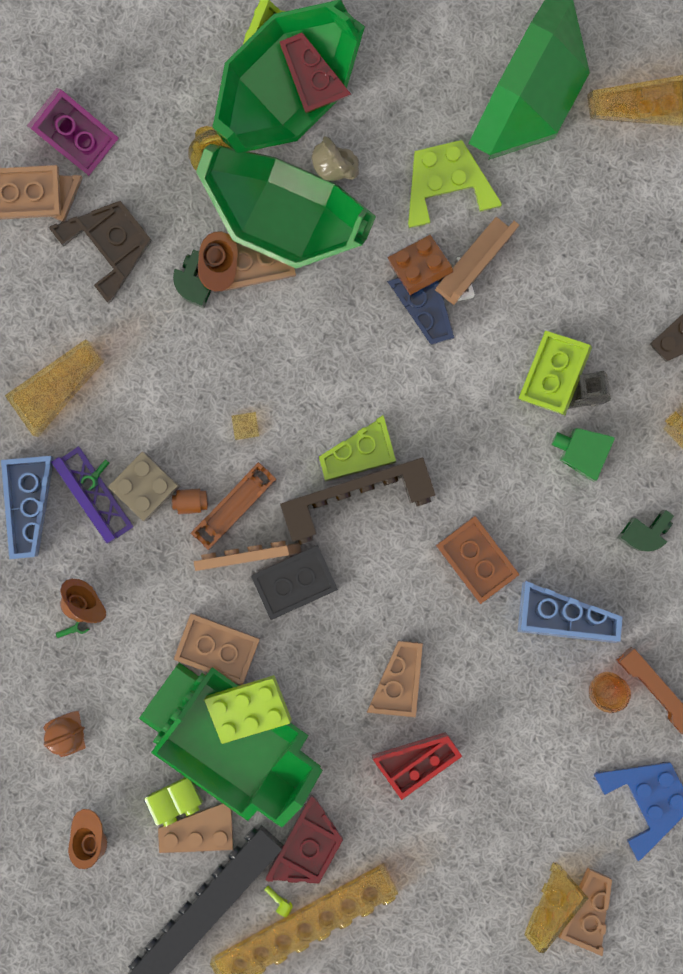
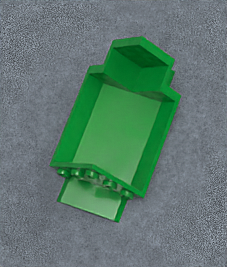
[139,662,323,828]

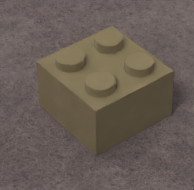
[108,451,181,521]

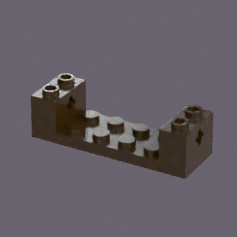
[280,457,435,545]

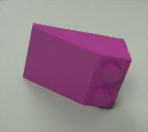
[27,88,119,176]

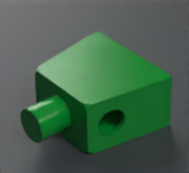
[551,428,615,481]

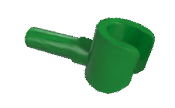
[81,459,110,490]
[56,622,89,638]

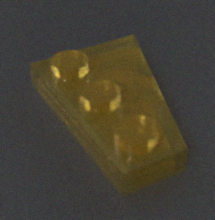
[524,862,589,953]

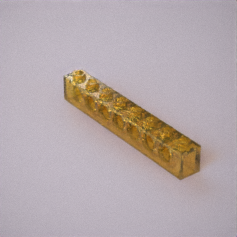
[210,863,398,974]

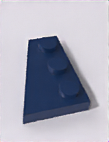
[387,278,455,345]

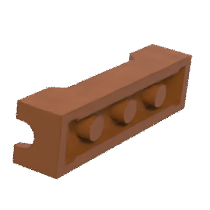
[191,462,277,550]
[616,647,683,734]

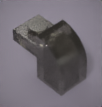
[568,371,611,409]

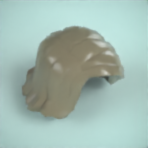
[312,136,359,181]

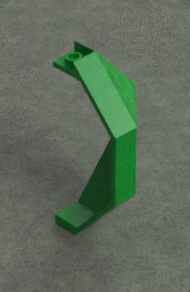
[213,0,365,153]
[468,0,590,160]
[196,144,376,269]

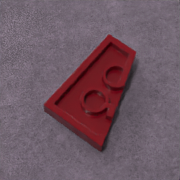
[279,33,352,113]

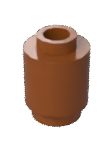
[172,488,208,514]

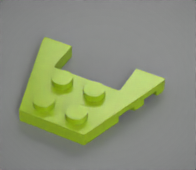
[408,140,502,228]

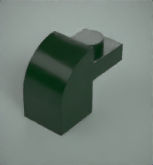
[173,249,212,308]
[617,510,674,552]

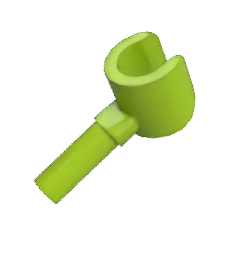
[264,885,293,917]

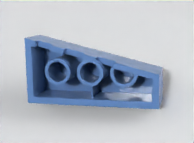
[1,456,54,559]
[517,581,622,643]

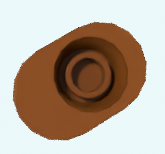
[198,231,238,292]
[60,578,106,623]
[43,711,86,757]
[68,809,108,869]

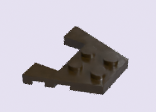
[49,201,152,304]

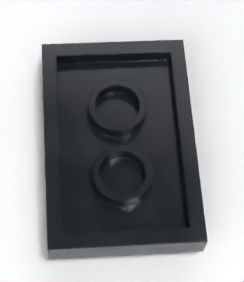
[251,545,338,620]

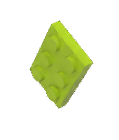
[518,330,592,416]
[204,675,292,744]

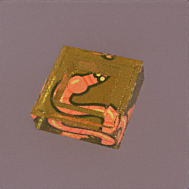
[231,412,260,440]

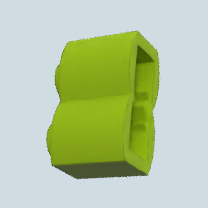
[144,777,203,827]

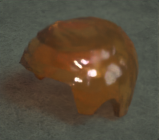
[588,672,631,713]

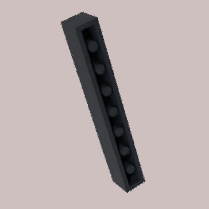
[128,825,283,974]

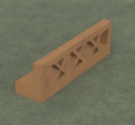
[435,217,519,305]

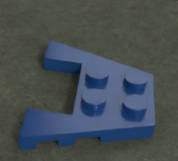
[594,762,683,861]

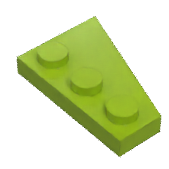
[319,415,396,482]

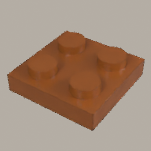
[387,235,453,295]

